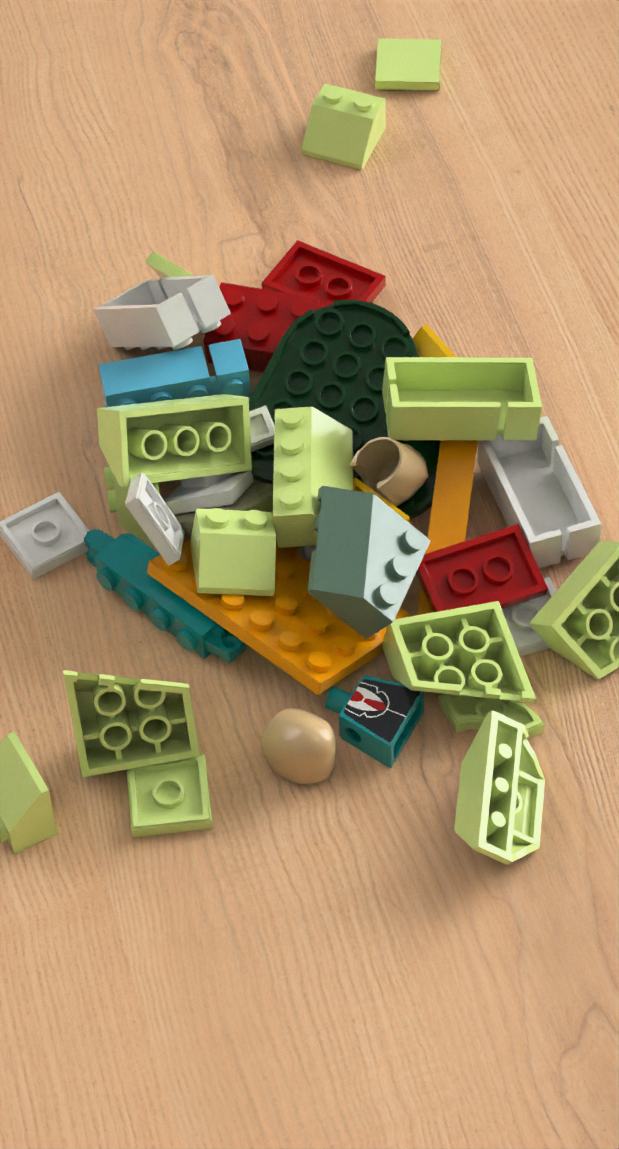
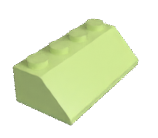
[97,394,252,487]
[273,407,354,548]

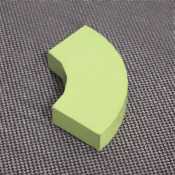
[438,694,545,739]

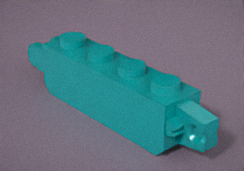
[84,528,246,663]

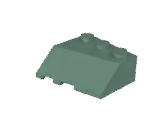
[307,486,431,639]

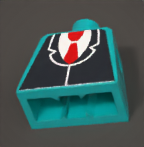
[325,676,424,768]

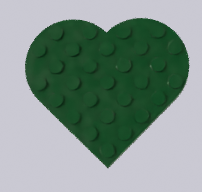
[249,300,441,519]

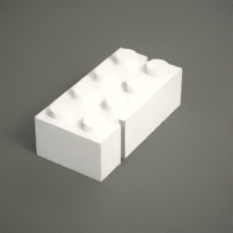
[94,275,231,350]
[477,416,601,568]

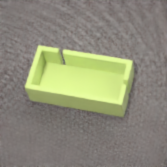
[382,357,542,441]

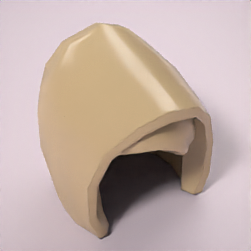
[349,437,428,507]
[261,708,336,784]

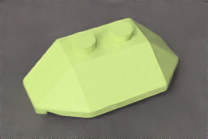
[454,710,545,865]

